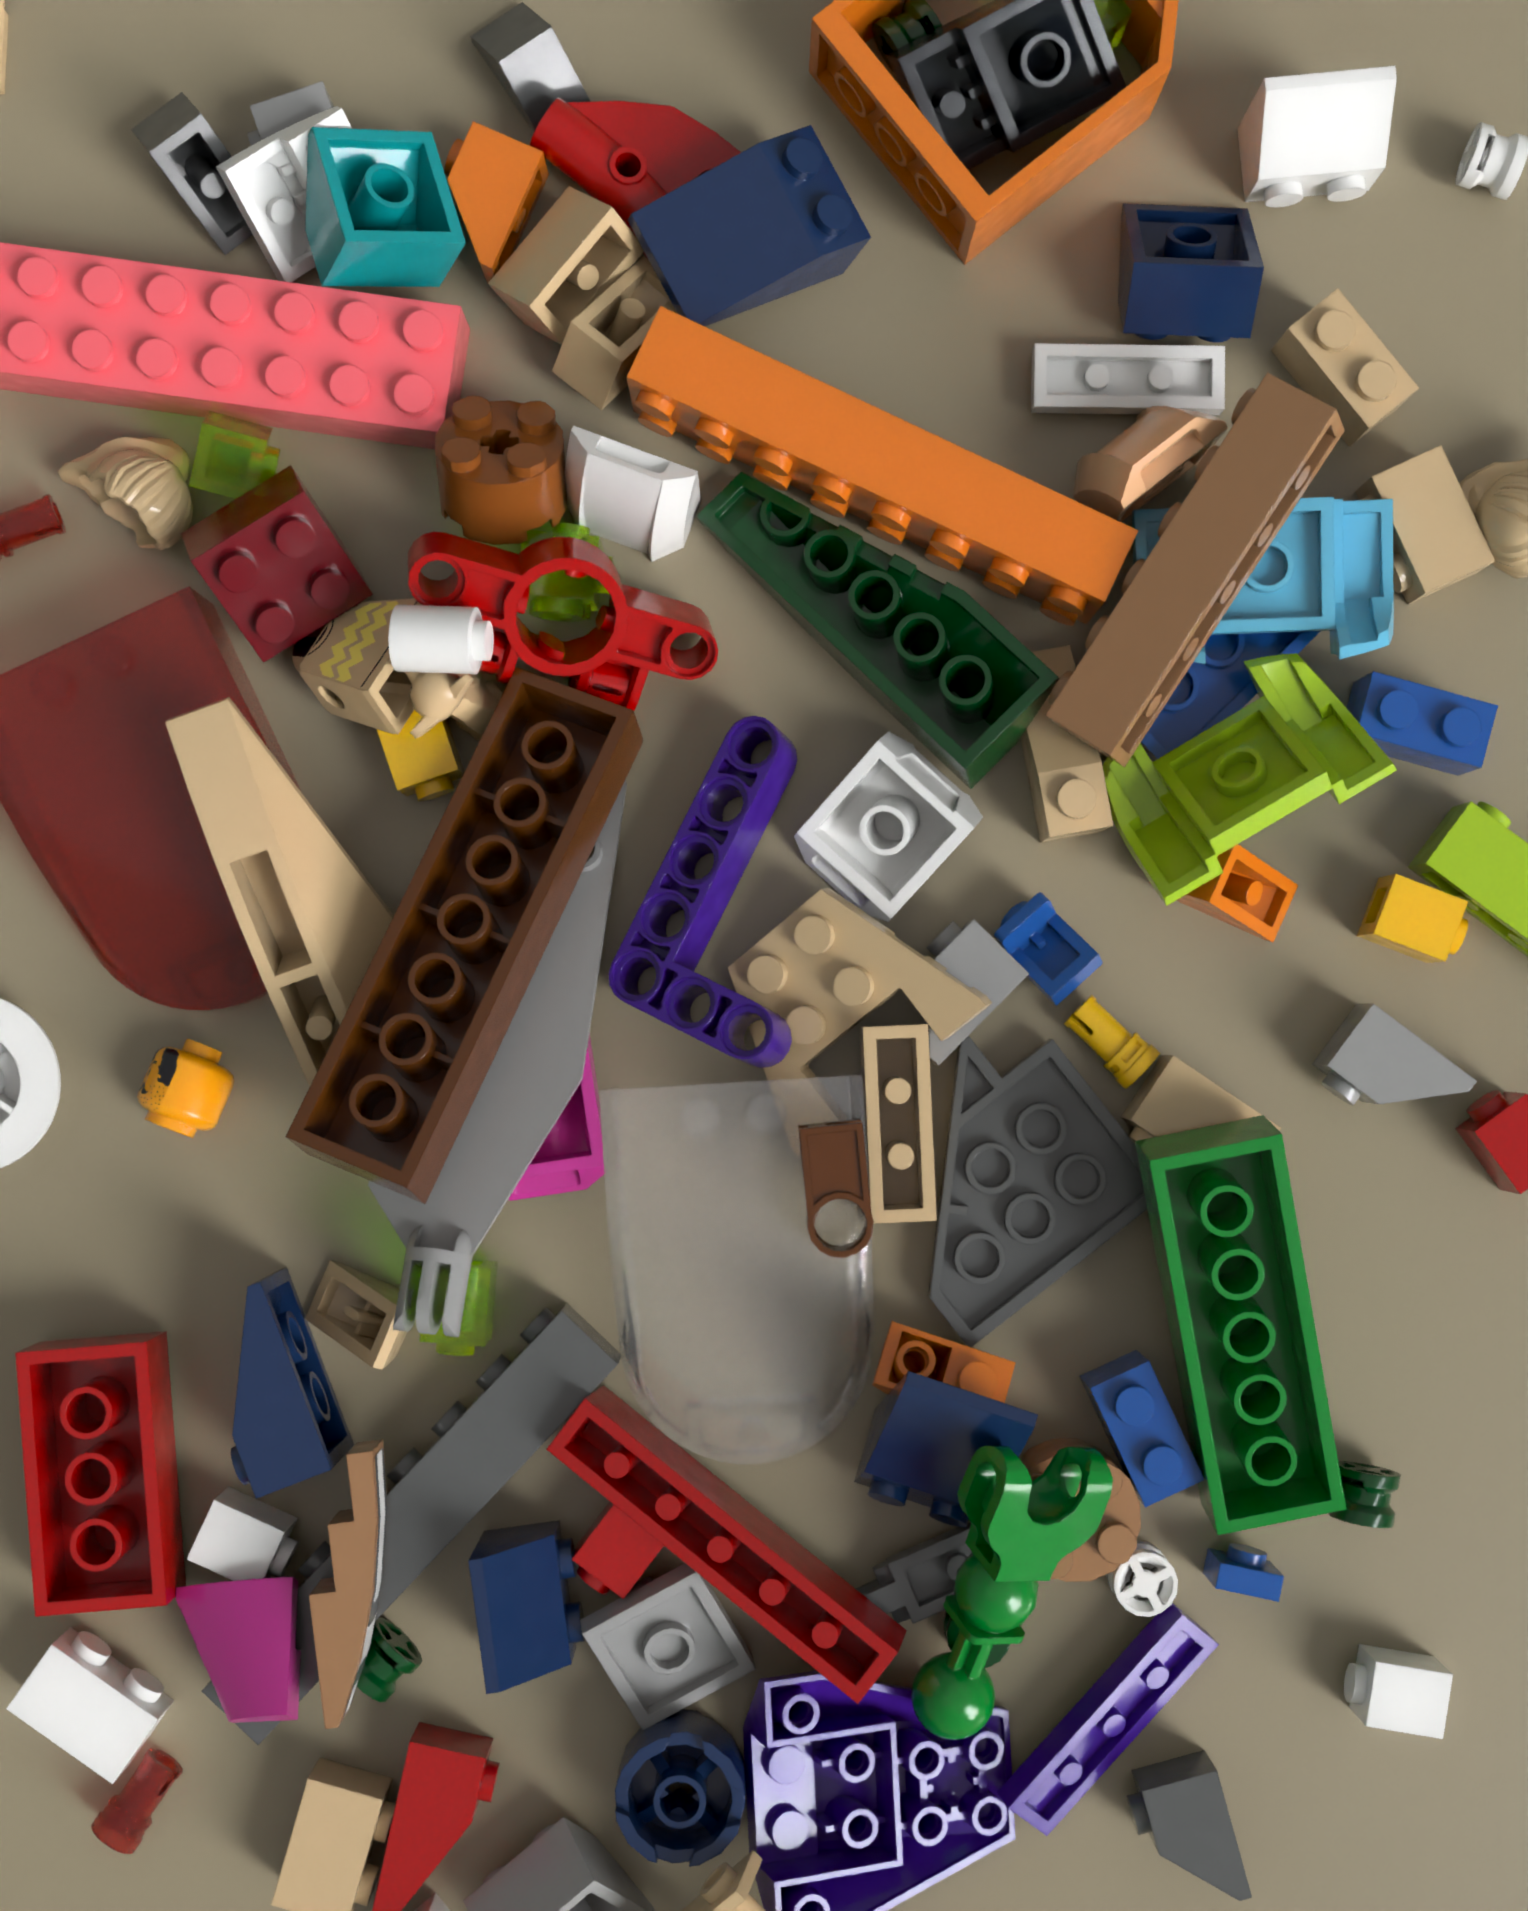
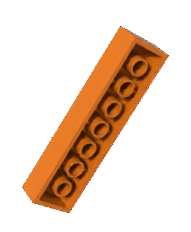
[626,306,1139,626]

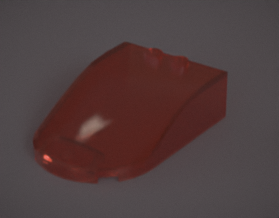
[0,586,302,1010]

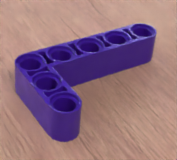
[608,716,798,1068]

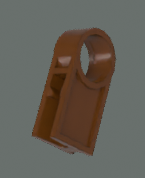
[798,1119,874,1258]

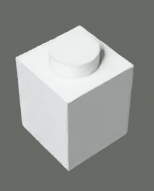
[187,1487,298,1581]
[1344,1644,1453,1739]

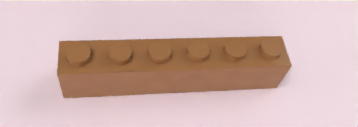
[1045,372,1345,767]

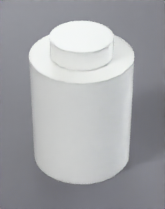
[388,605,494,674]

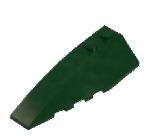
[697,472,1059,789]

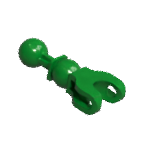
[911,1446,1113,1740]

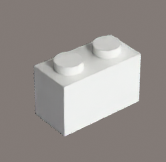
[6,1627,174,1784]

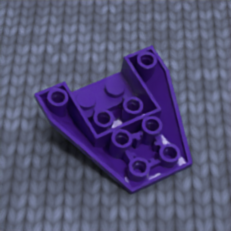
[743,1670,1016,1911]

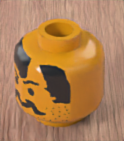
[137,1039,235,1138]

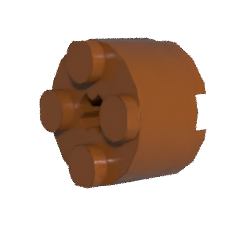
[435,396,567,545]

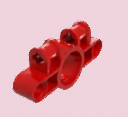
[407,531,718,711]

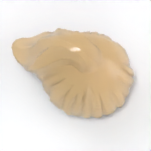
[58,437,193,550]
[1459,459,1528,579]

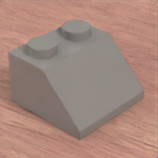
[463,1817,655,1911]

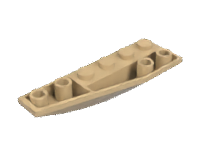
[165,697,393,1087]

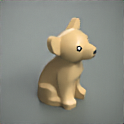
[405,670,507,740]

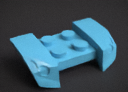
[1132,497,1394,664]

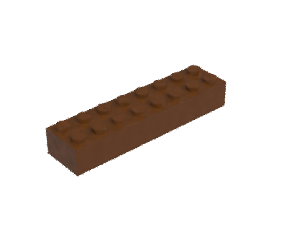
[285,667,644,1204]

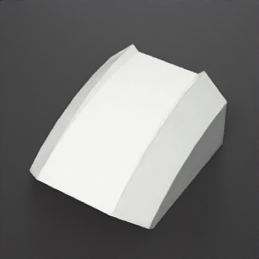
[565,426,701,562]
[794,732,983,922]

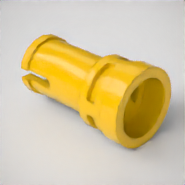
[1064,995,1160,1089]

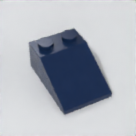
[627,125,871,326]
[231,1268,354,1499]
[854,1371,1038,1527]

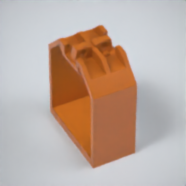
[809,0,1179,265]

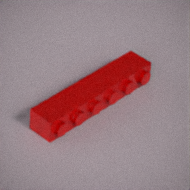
[546,1385,907,1704]

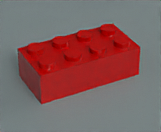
[15,1331,186,1617]

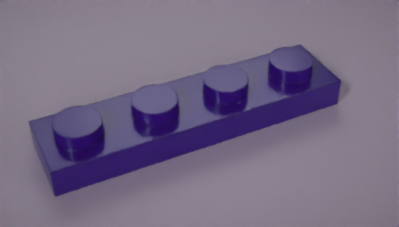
[997,1603,1219,1836]

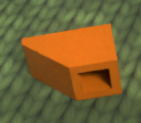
[872,1321,1016,1403]

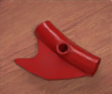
[529,97,741,259]

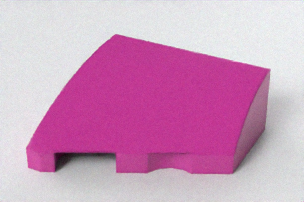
[176,1577,301,1723]

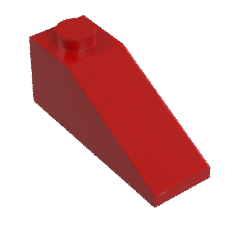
[372,1722,500,1911]

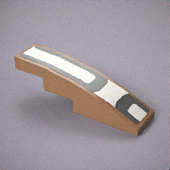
[309,1439,388,1729]

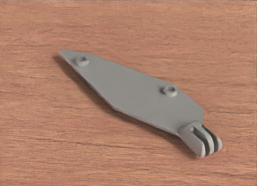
[368,779,627,1337]

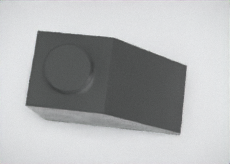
[131,92,253,255]
[1127,1750,1252,1901]

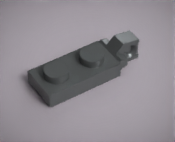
[856,1522,972,1624]

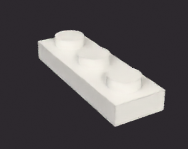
[1031,343,1225,415]

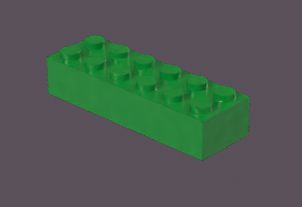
[1135,1115,1347,1535]

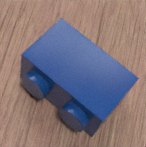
[1346,671,1498,776]
[1079,1350,1204,1507]

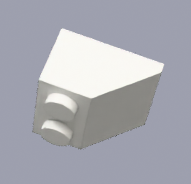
[1237,66,1397,207]

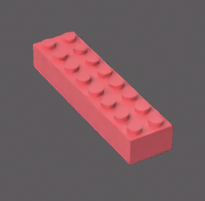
[0,242,470,449]

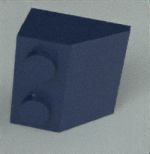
[1118,203,1264,342]
[468,1520,585,1694]

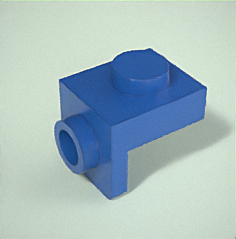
[994,892,1103,1006]

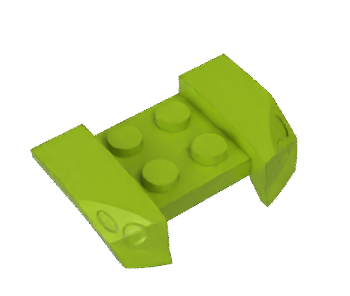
[1102,653,1397,906]

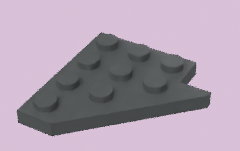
[928,1036,1147,1347]

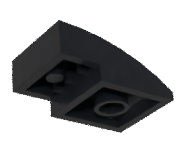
[887,0,1126,170]

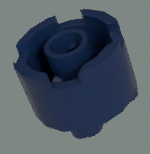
[615,1709,746,1867]

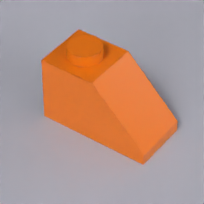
[444,121,549,283]
[1149,844,1298,943]

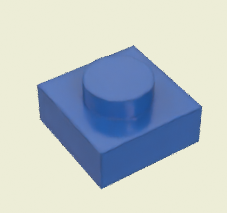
[1203,1543,1284,1602]

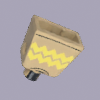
[292,598,421,735]

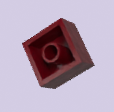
[181,465,373,663]

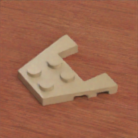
[728,888,992,1156]

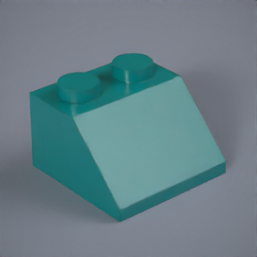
[305,127,466,287]

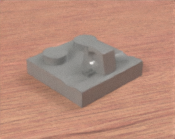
[580,1563,756,1730]

